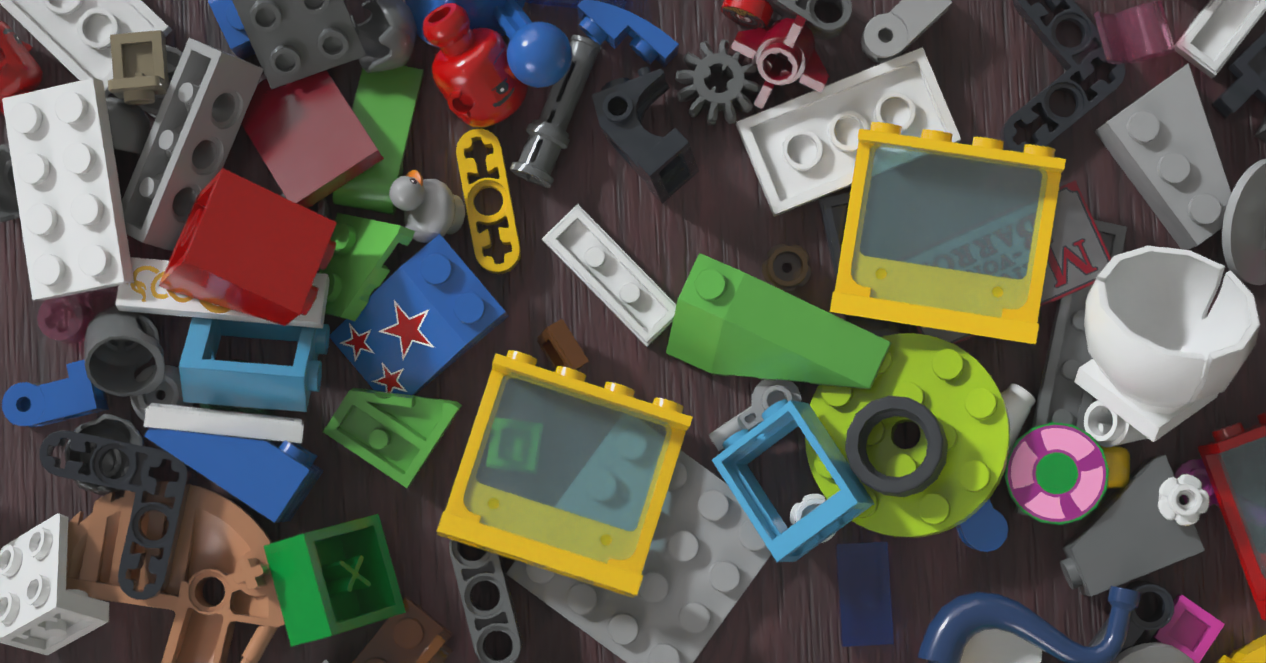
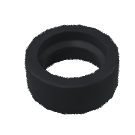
[845,396,948,497]

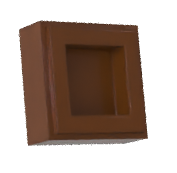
[537,318,589,371]

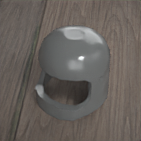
[84,305,165,397]

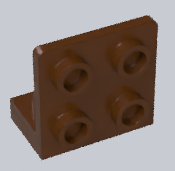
[352,597,454,663]

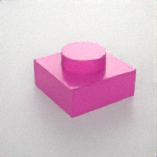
[1152,594,1225,663]

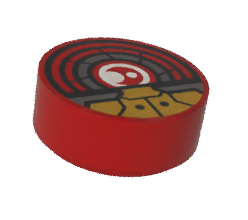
[721,0,774,29]

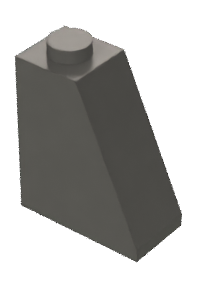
[1060,455,1205,596]

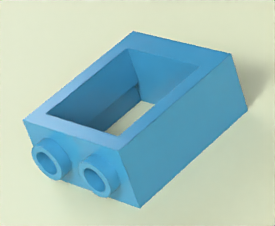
[179,317,330,412]
[712,399,875,562]

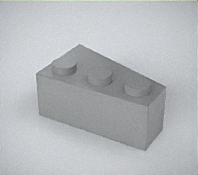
[1094,64,1231,250]

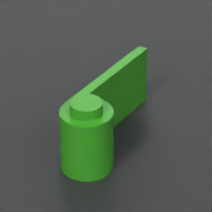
[333,66,424,215]

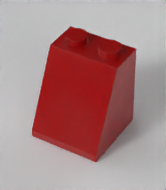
[159,169,337,326]

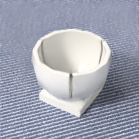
[1074,246,1260,442]

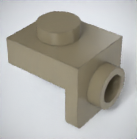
[108,30,169,105]

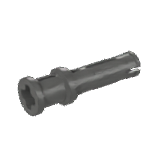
[510,35,602,188]

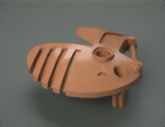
[66,481,285,663]

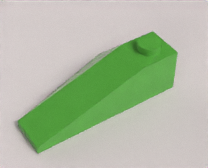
[666,253,892,390]

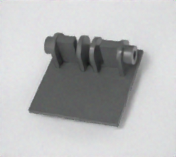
[232,0,366,90]

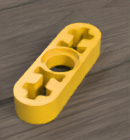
[456,129,521,274]

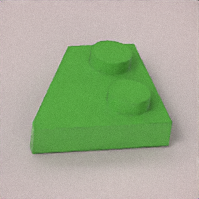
[319,213,415,321]
[323,388,462,488]

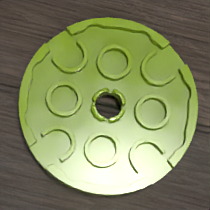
[805,333,1011,538]

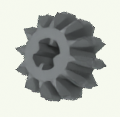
[676,39,761,126]

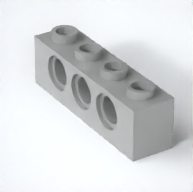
[122,38,264,251]

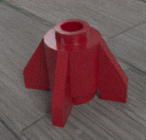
[730,15,829,109]

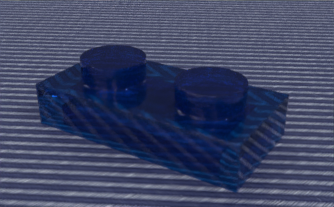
[835,541,894,647]

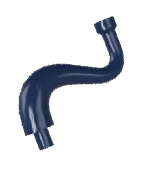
[918,586,1141,663]

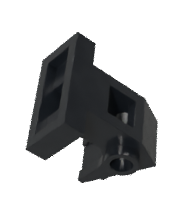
[592,67,699,204]

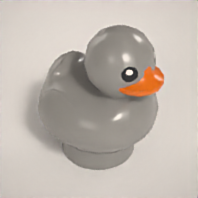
[389,170,465,243]

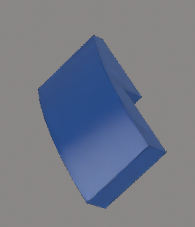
[577,0,679,68]

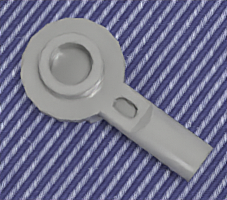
[708,379,801,451]

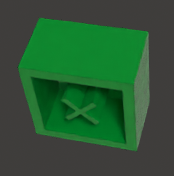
[263,514,406,647]

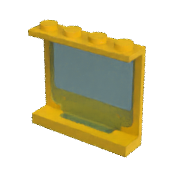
[830,122,1066,344]
[437,350,693,598]

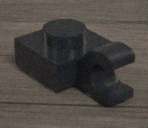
[1211,31,1266,119]

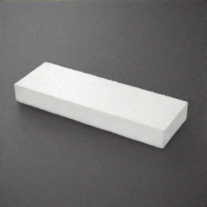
[542,204,676,347]
[144,403,304,443]

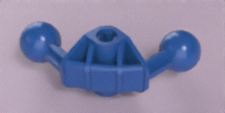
[405,0,572,88]

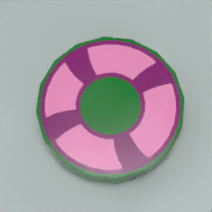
[1005,422,1109,525]

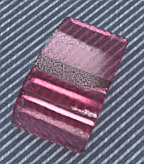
[1094,1,1175,64]
[37,286,119,344]

